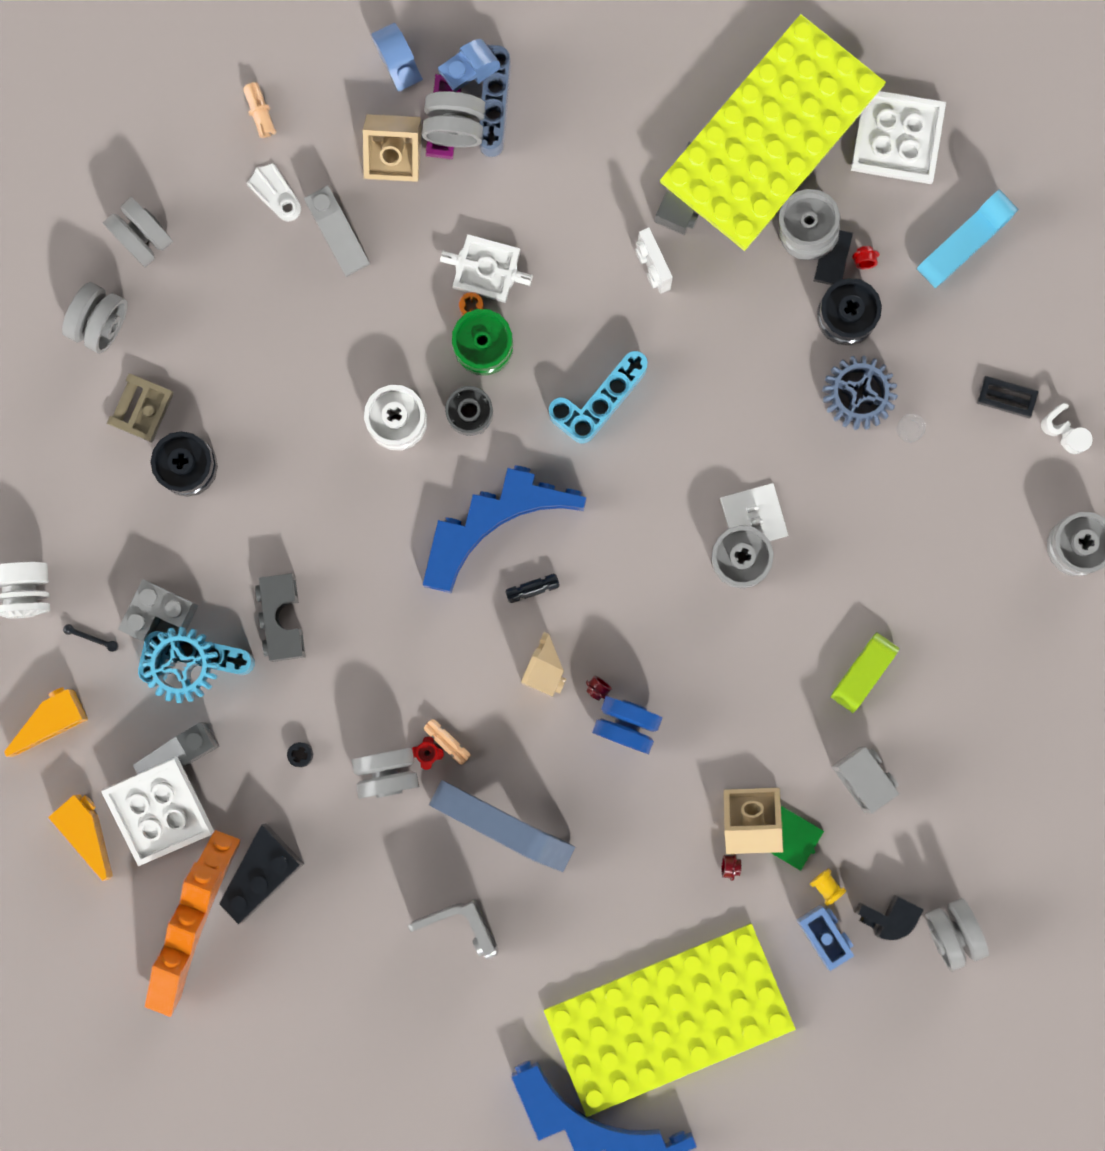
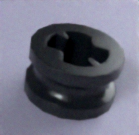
[287,742,313,767]

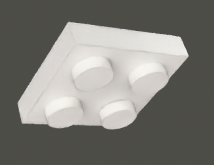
[635,227,673,294]

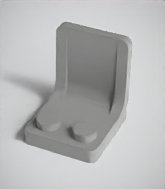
[408,899,499,959]

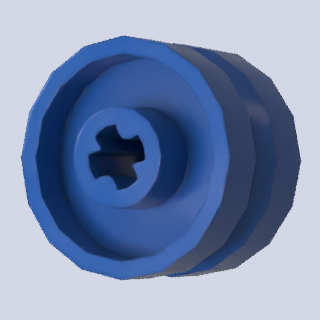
[592,696,663,755]

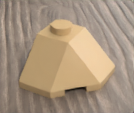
[521,632,566,697]

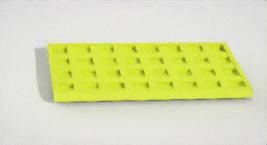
[660,14,886,251]
[544,923,796,1117]

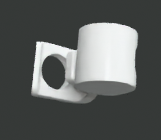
[1041,403,1093,454]

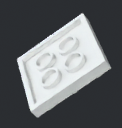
[851,91,946,184]
[101,756,214,866]

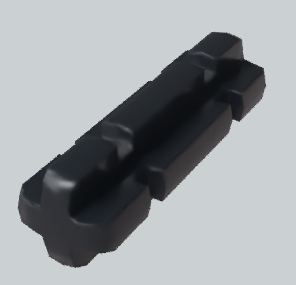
[505,573,560,603]

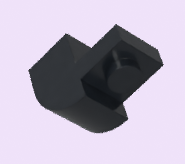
[855,895,924,940]

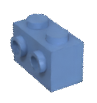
[796,905,854,971]

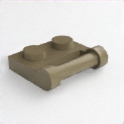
[106,373,174,443]

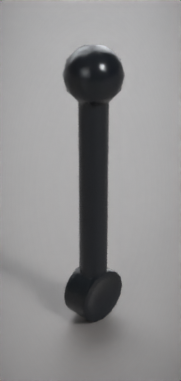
[63,624,118,652]

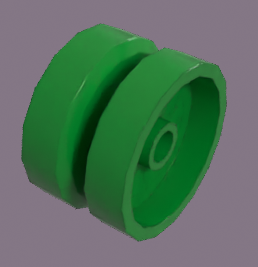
[452,309,513,376]

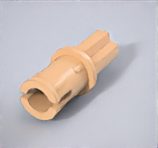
[243,82,276,138]

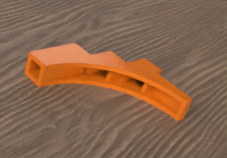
[145,830,241,1017]

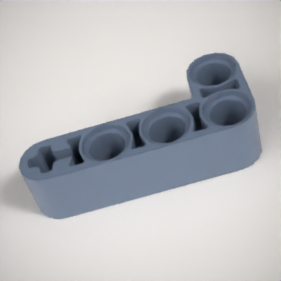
[459,45,511,157]

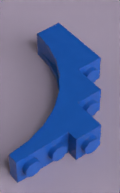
[423,465,586,593]

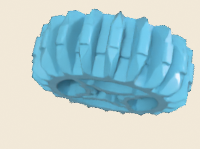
[142,627,220,703]

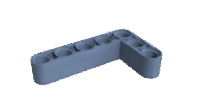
[429,780,576,872]

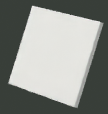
[720,483,788,541]

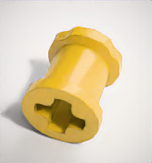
[809,868,847,906]

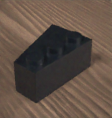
[219,823,304,925]

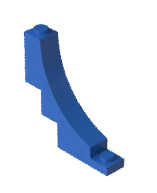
[511,1061,697,1151]

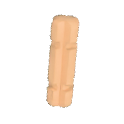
[424,719,471,765]

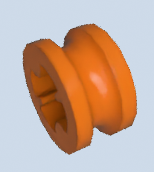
[459,292,484,315]

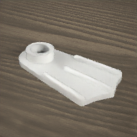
[247,163,301,221]

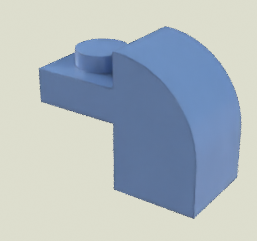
[370,22,423,92]
[438,39,500,92]

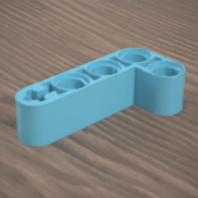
[916,189,1019,289]
[549,351,648,444]
[138,631,255,683]

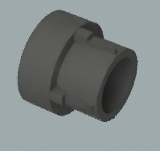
[445,386,493,436]

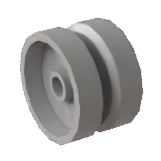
[422,92,485,147]
[779,189,840,260]
[103,197,173,267]
[62,282,128,354]
[1047,512,1105,576]
[711,525,774,589]
[351,748,419,799]
[925,898,989,971]

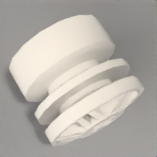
[0,562,51,619]

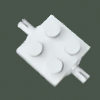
[440,234,533,303]

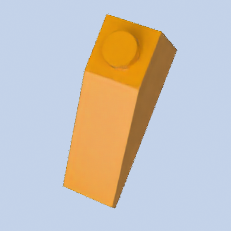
[4,687,88,757]
[48,794,113,881]

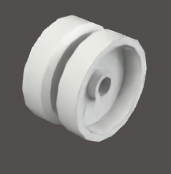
[364,385,427,450]

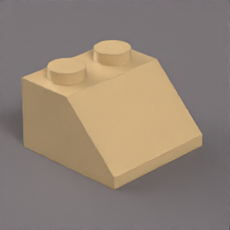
[363,114,421,182]
[724,788,783,854]

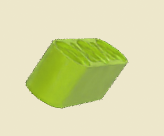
[830,632,900,713]

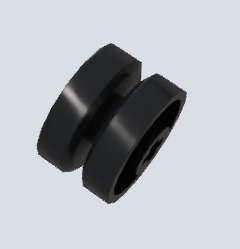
[817,278,882,346]
[150,431,218,497]

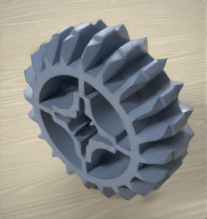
[822,355,898,430]

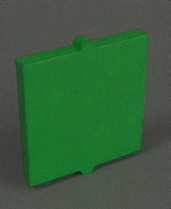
[771,806,824,871]

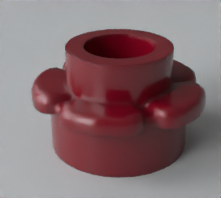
[586,675,612,701]
[721,854,742,881]

